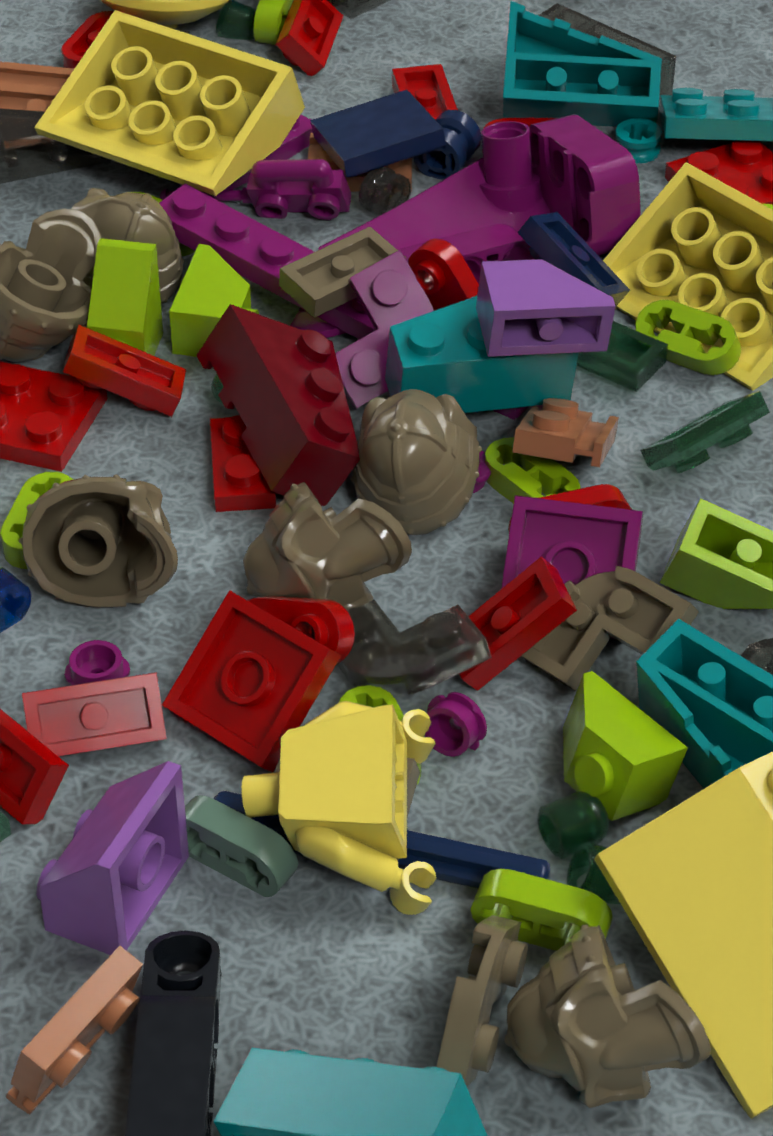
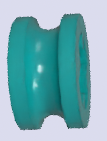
[615,118,662,163]

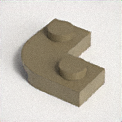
[521,566,699,691]
[436,915,528,1086]

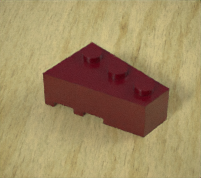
[196,304,360,506]

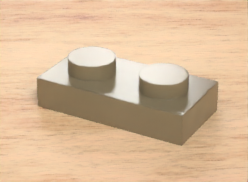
[279,227,406,318]

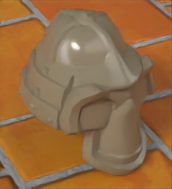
[71,188,184,303]
[0,209,101,362]
[351,389,482,535]
[19,474,178,607]
[243,482,412,615]
[504,924,711,1108]

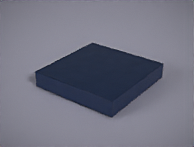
[310,89,446,178]

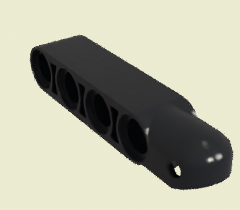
[125,931,222,1136]

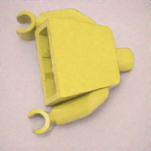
[242,701,436,915]

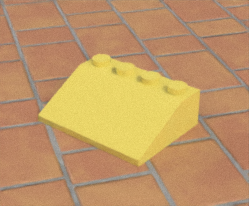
[34,10,305,196]
[603,162,773,391]
[594,752,773,1119]

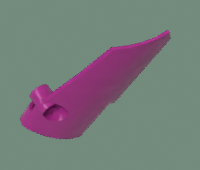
[290,114,641,338]

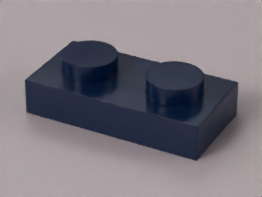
[517,212,630,306]

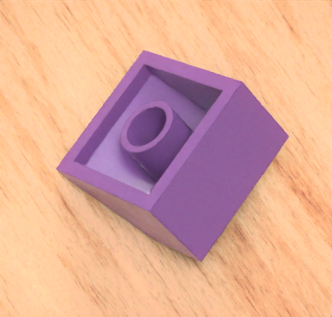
[37,761,189,955]

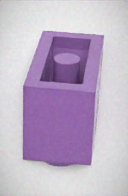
[476,259,616,357]

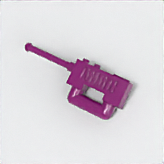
[160,159,351,220]

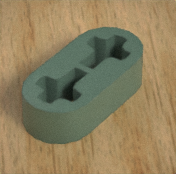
[185,795,299,897]

